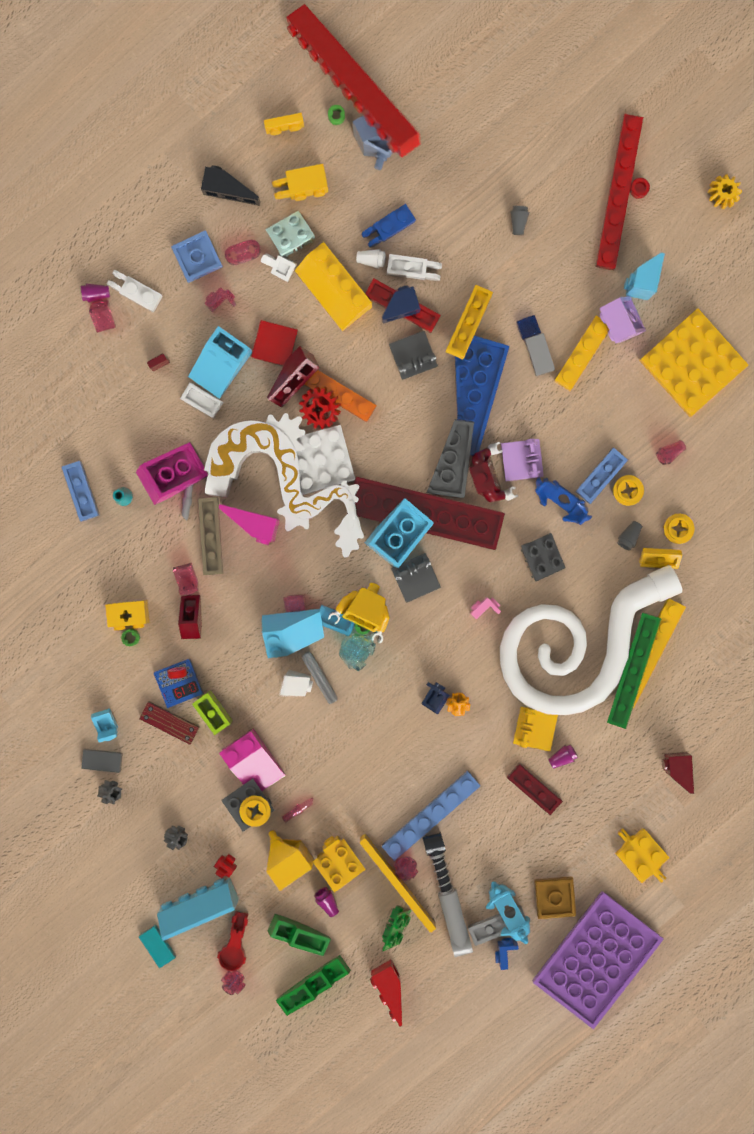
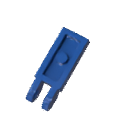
[361,204,416,248]

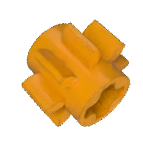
[446,693,470,716]

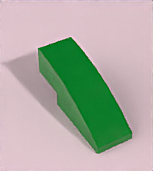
[267,914,331,956]

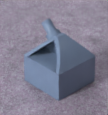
[353,116,393,170]

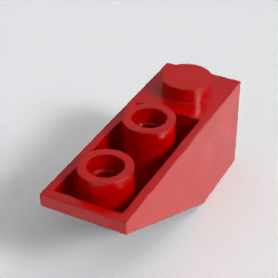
[370,959,402,1027]

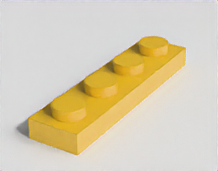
[446,285,493,359]
[554,315,609,391]

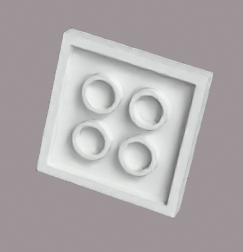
[296,425,355,495]

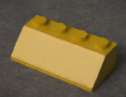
[295,242,372,331]

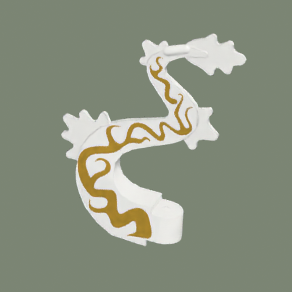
[204,413,364,557]

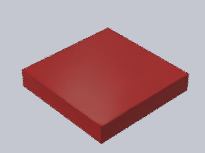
[251,320,298,366]

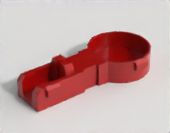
[217,911,249,971]

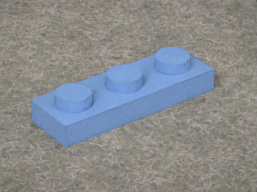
[575,448,628,504]
[62,461,100,522]

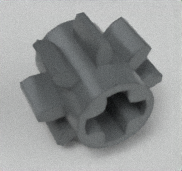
[97,780,122,804]
[164,825,188,850]

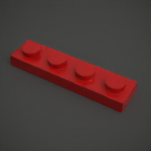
[365,278,441,333]

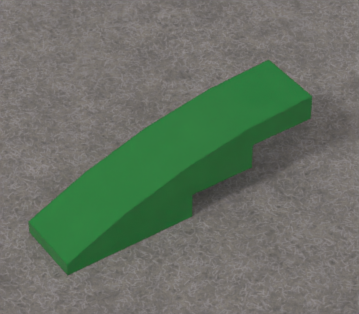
[276,955,351,1016]

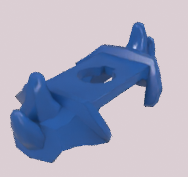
[535,477,592,525]

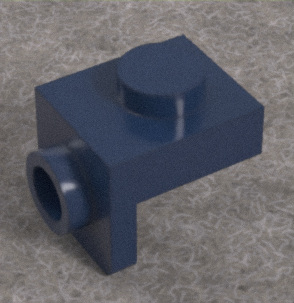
[421,682,450,715]

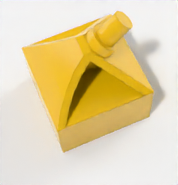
[267,830,314,891]

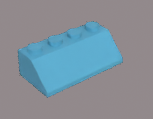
[157,878,239,941]

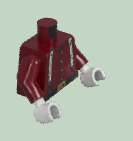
[469,442,518,502]

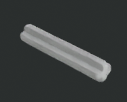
[302,652,337,704]

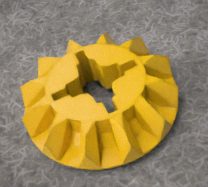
[613,475,644,506]
[663,513,695,544]
[239,795,271,827]

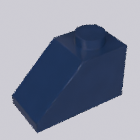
[382,285,420,324]

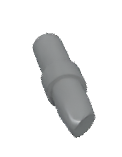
[181,485,193,521]

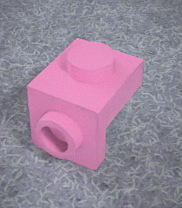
[470,597,501,619]

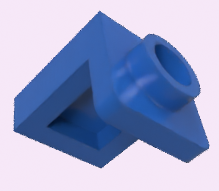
[495,938,519,970]

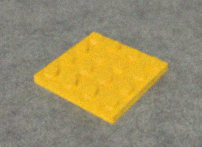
[639,308,748,417]

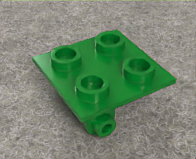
[382,905,411,951]

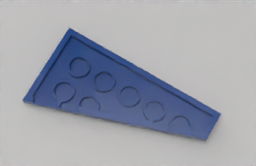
[454,330,510,456]

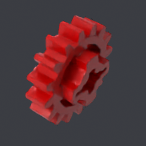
[299,386,341,429]

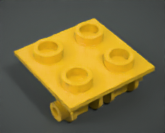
[513,706,558,751]
[312,838,366,893]

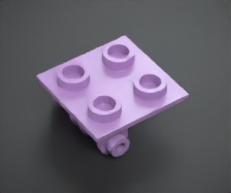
[501,439,544,481]

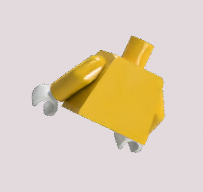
[328,583,390,643]

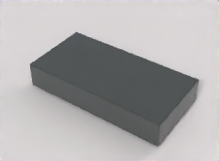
[81,749,123,773]

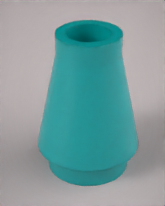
[113,487,133,506]

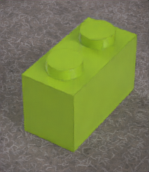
[192,690,233,735]

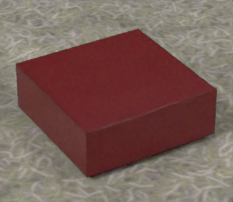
[147,353,170,372]

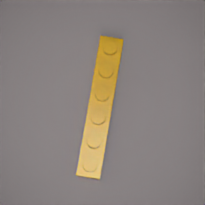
[633,598,686,709]

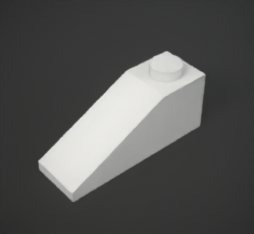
[280,670,313,696]

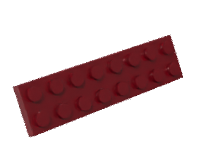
[347,476,505,550]

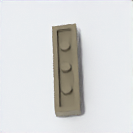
[198,497,223,575]

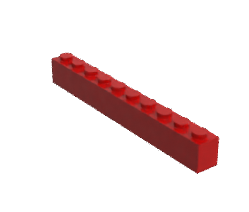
[286,4,421,158]

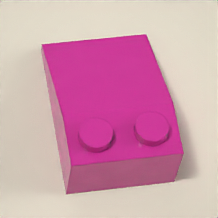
[136,442,208,505]
[219,504,280,545]
[219,728,285,791]

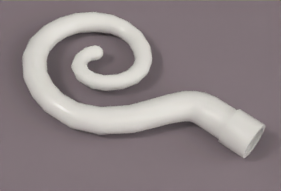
[500,565,682,715]

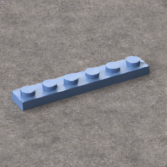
[382,770,480,861]

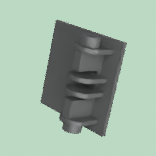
[389,331,438,380]
[521,533,566,582]
[391,553,441,603]
[221,779,274,832]

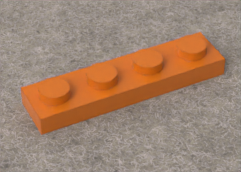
[304,370,377,423]

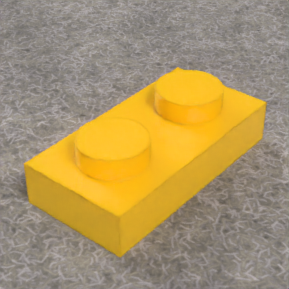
[264,113,304,135]
[639,548,682,569]

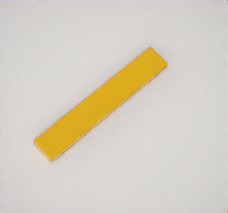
[360,834,436,932]

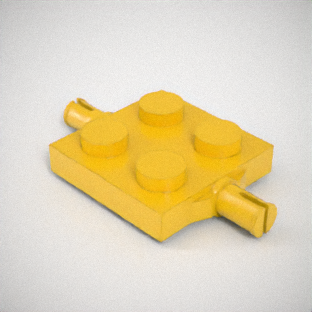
[615,828,670,883]

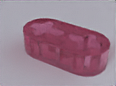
[225,240,261,265]

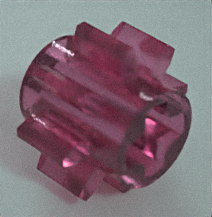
[394,856,418,881]
[221,970,246,995]

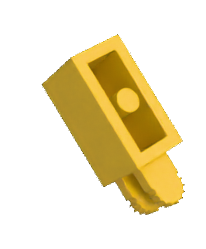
[272,164,328,201]

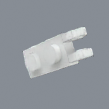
[387,254,442,281]
[107,270,163,313]

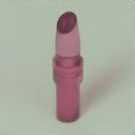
[282,798,313,823]

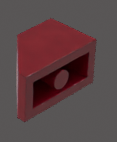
[178,595,202,639]
[662,752,694,794]

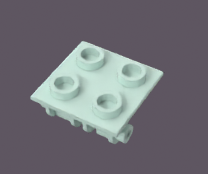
[265,210,315,258]

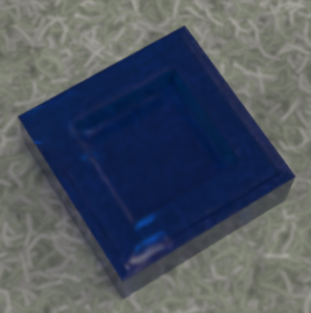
[516,315,541,340]

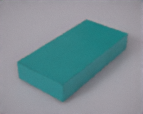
[139,924,176,969]

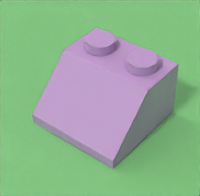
[599,296,646,344]

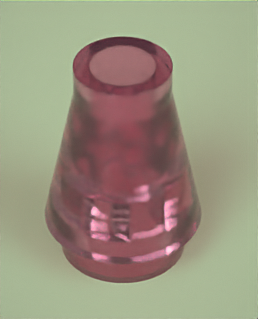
[656,440,686,465]

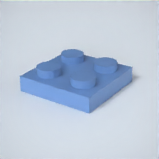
[171,230,223,283]

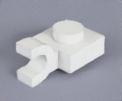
[260,253,297,282]

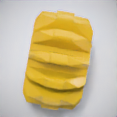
[708,174,742,209]

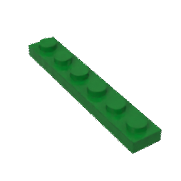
[607,613,662,729]

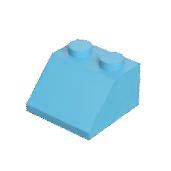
[624,253,665,300]

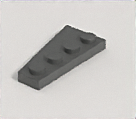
[427,419,474,498]

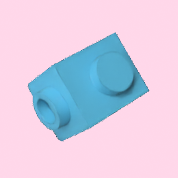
[91,709,118,742]

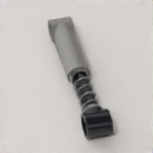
[423,832,473,957]

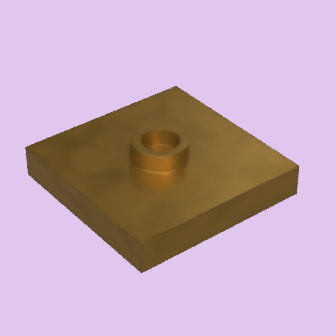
[534,876,576,919]

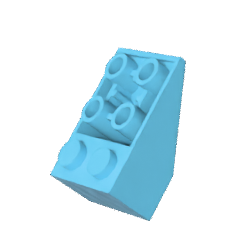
[188,326,252,399]

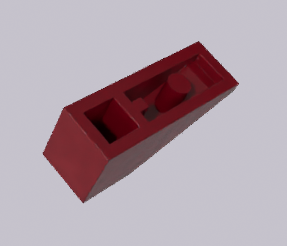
[267,346,320,408]

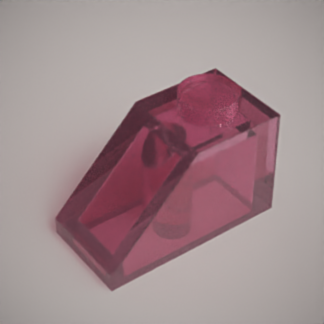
[283,594,307,613]

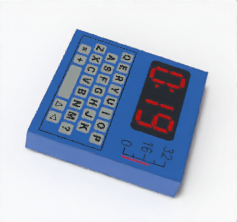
[154,658,204,708]

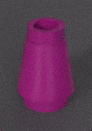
[81,283,110,303]
[548,744,578,769]
[314,887,339,917]

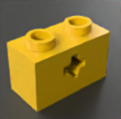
[105,600,150,631]

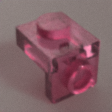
[204,287,236,312]
[89,300,116,332]
[173,563,199,596]

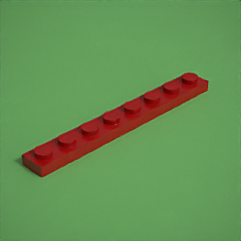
[595,114,644,270]

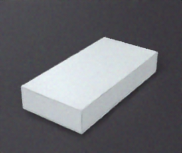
[180,382,224,419]

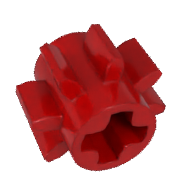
[213,854,237,879]

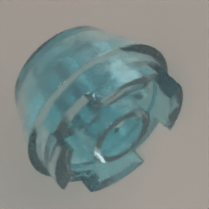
[339,633,376,671]

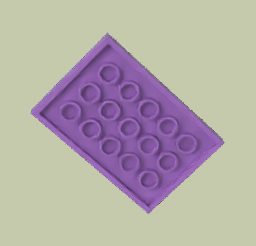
[532,891,664,1030]

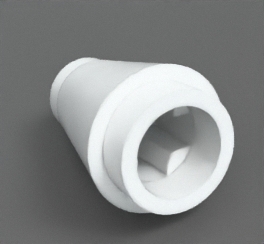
[356,249,386,269]

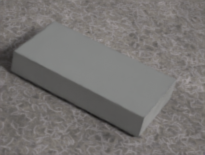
[525,333,555,376]

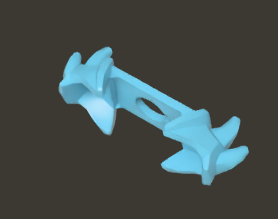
[486,881,530,944]

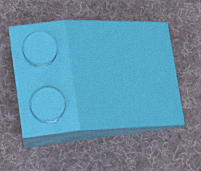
[364,498,434,568]
[262,609,324,658]

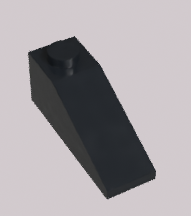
[201,165,261,206]

